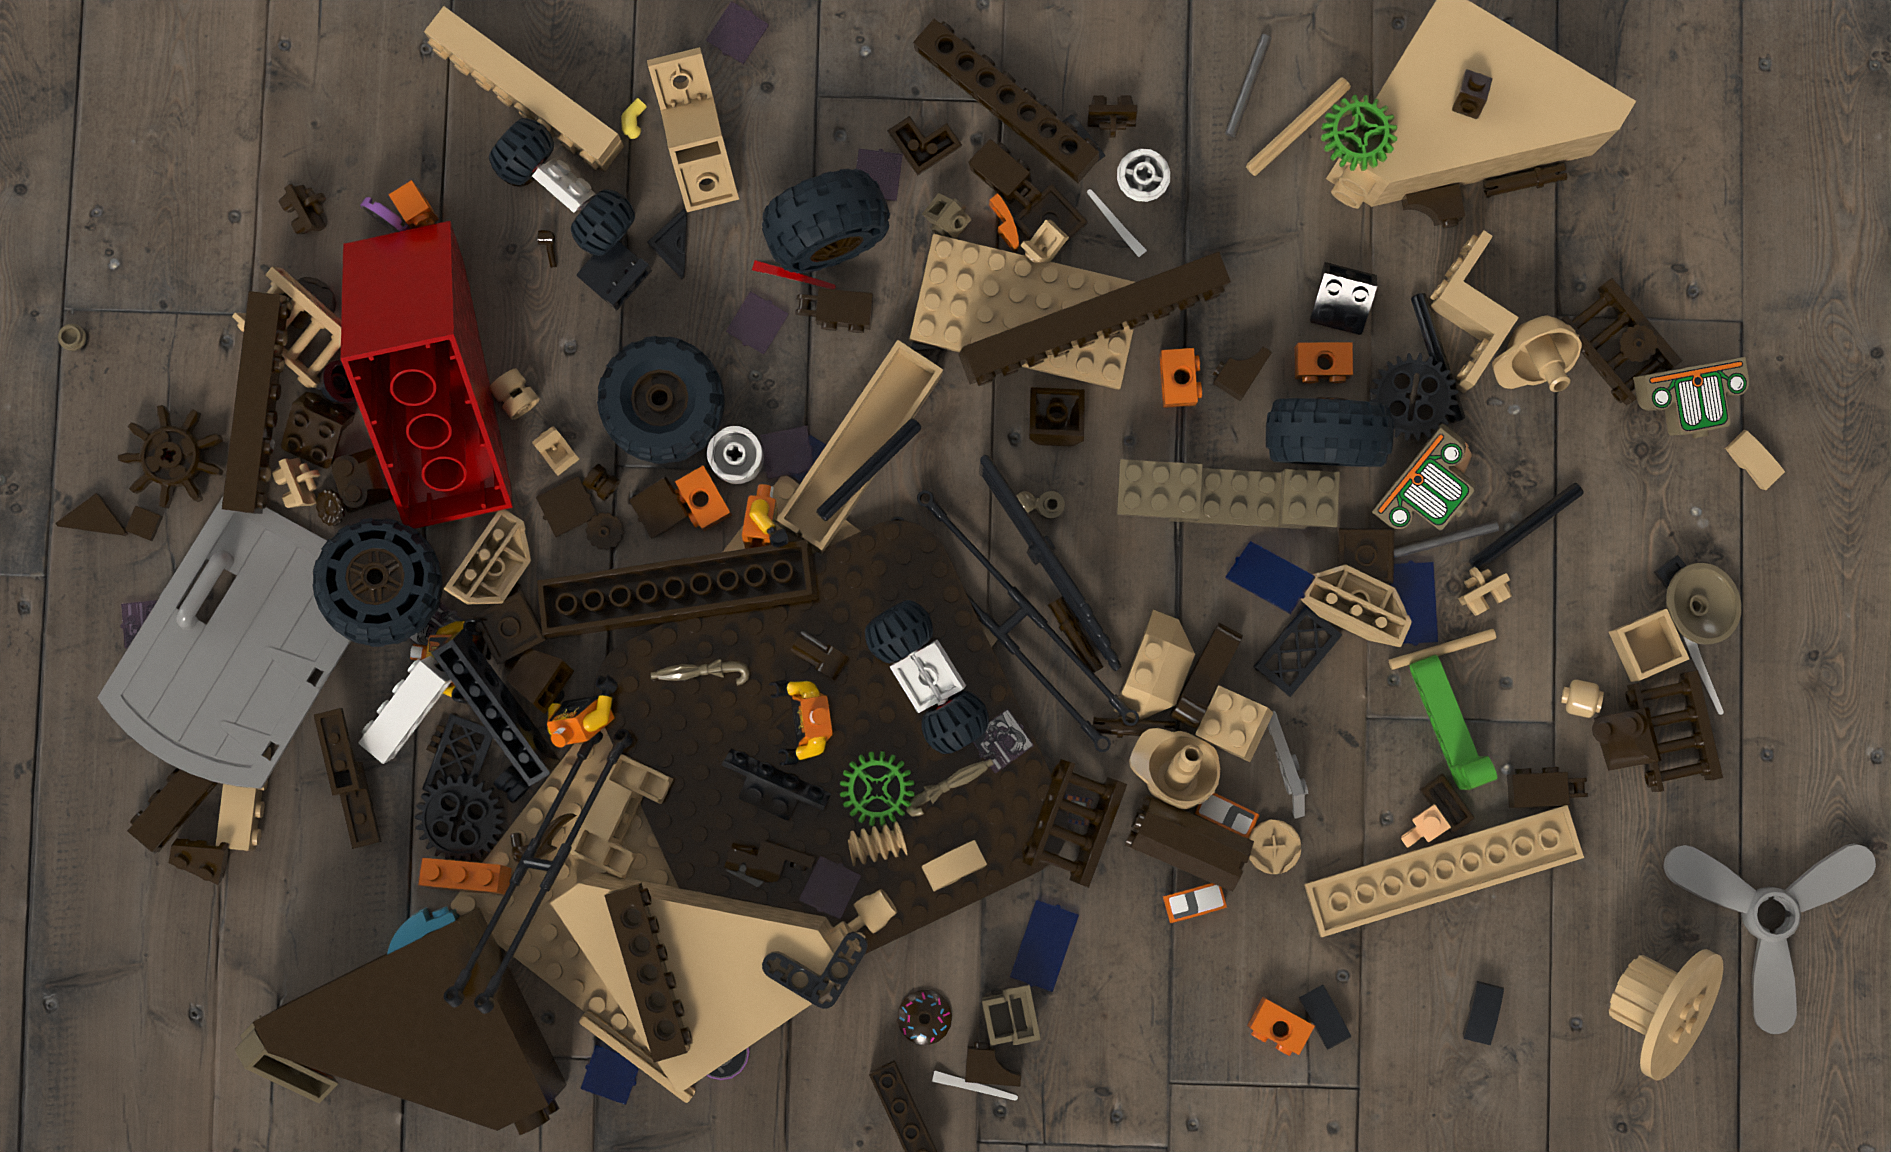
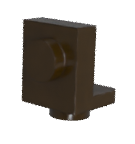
[1452,69,1493,119]

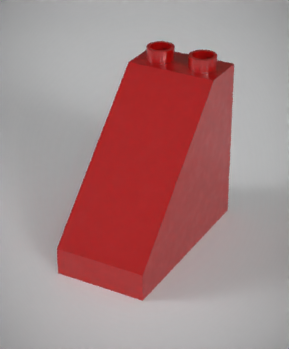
[340,221,513,529]

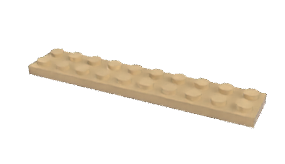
[1304,805,1584,937]

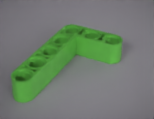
[1409,655,1497,790]

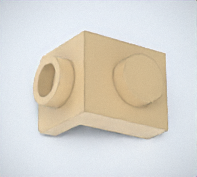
[1020,220,1069,263]
[532,426,579,476]

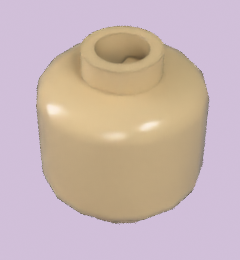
[1561,680,1604,718]

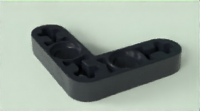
[762,931,868,1009]

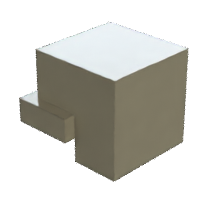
[981,984,1041,1045]

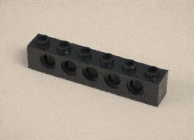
[432,628,560,786]

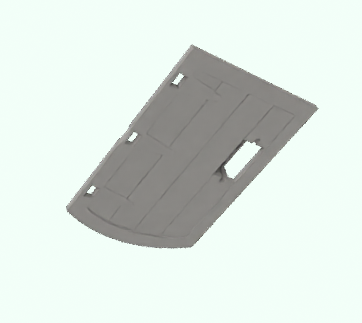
[97,497,383,789]

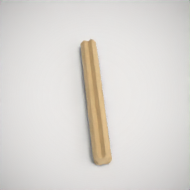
[1246,77,1351,176]
[579,1010,696,1103]

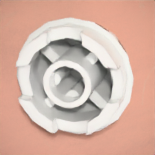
[1117,149,1170,202]

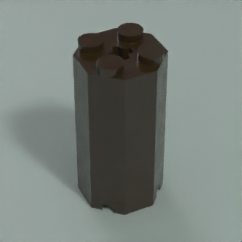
[1125,794,1254,892]

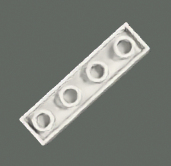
[358,656,452,764]

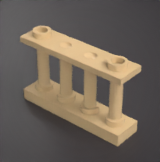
[232,267,341,388]

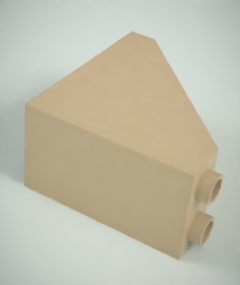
[1326,0,1636,209]
[551,872,862,1094]

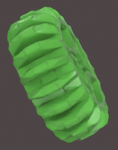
[1321,95,1397,171]
[840,751,914,826]

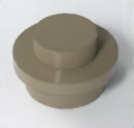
[58,324,86,351]

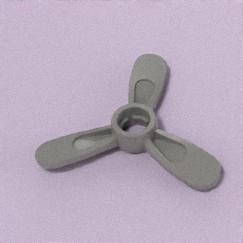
[1664,843,1876,1034]

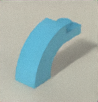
[388,906,459,954]

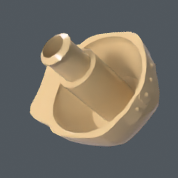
[1492,315,1582,392]
[1129,728,1220,810]

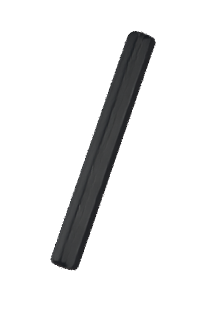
[1411,293,1465,423]
[816,418,921,521]
[1469,483,1584,571]

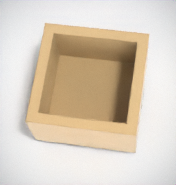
[1609,609,1689,682]
[1195,685,1273,762]

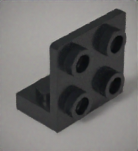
[577,241,652,311]
[1310,262,1377,335]

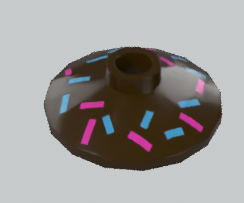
[897,990,952,1045]

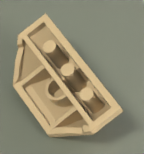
[444,509,531,604]
[1301,564,1412,647]
[1114,610,1195,720]

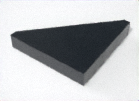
[647,208,687,279]

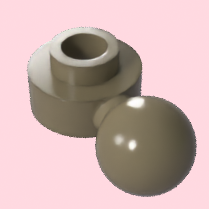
[1016,491,1065,519]

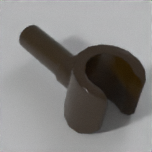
[538,230,557,268]

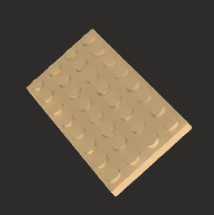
[909,234,1135,390]

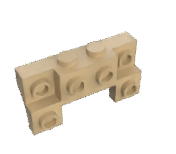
[570,754,673,879]

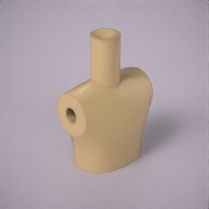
[847,889,898,933]

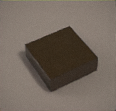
[125,505,163,541]

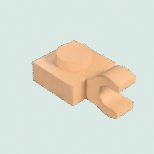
[1401,804,1451,848]

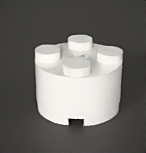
[707,426,764,484]

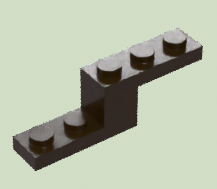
[313,708,381,849]

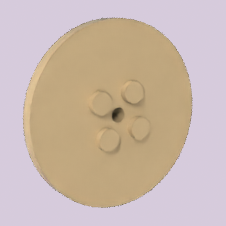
[1609,949,1723,1081]

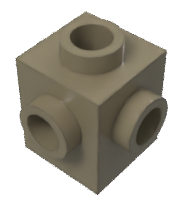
[922,193,971,239]

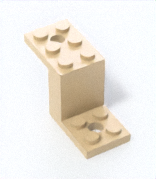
[647,47,739,212]
[1430,230,1519,393]

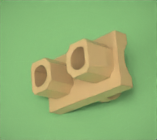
[272,458,320,508]
[1458,567,1512,616]

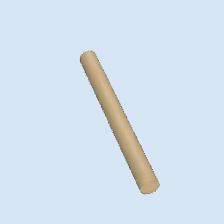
[1389,628,1496,670]

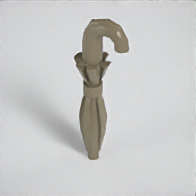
[651,658,750,686]
[906,759,994,817]

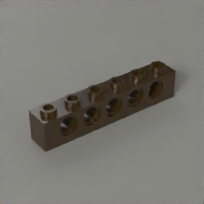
[604,882,693,1063]

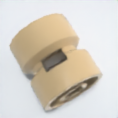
[489,368,540,420]

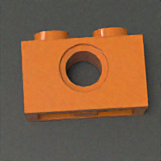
[388,180,439,229]
[1295,342,1353,384]
[1159,348,1202,408]
[674,466,732,531]
[1247,997,1315,1056]

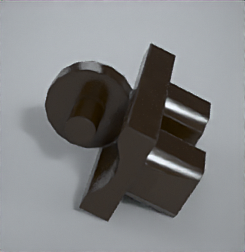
[1087,95,1138,138]
[278,184,326,234]

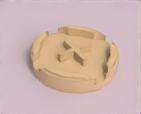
[1249,819,1301,874]

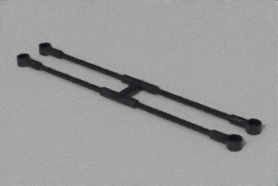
[891,490,1139,752]
[443,729,633,1014]

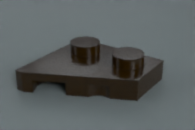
[168,838,230,885]

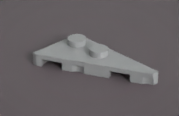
[1268,711,1308,819]

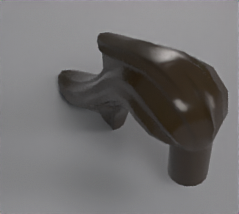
[510,813,577,862]

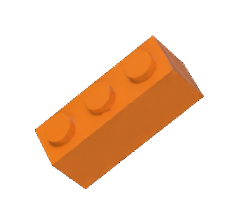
[418,858,512,895]

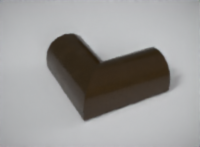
[887,116,962,176]

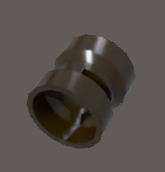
[582,464,621,501]

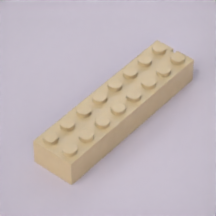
[424,6,624,172]
[776,340,943,554]

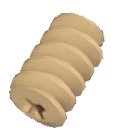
[848,821,907,866]

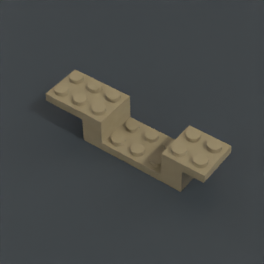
[1117,459,1340,529]

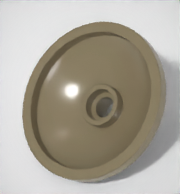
[1666,563,1741,645]

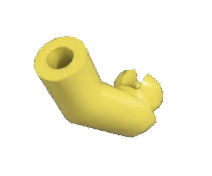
[621,98,647,139]

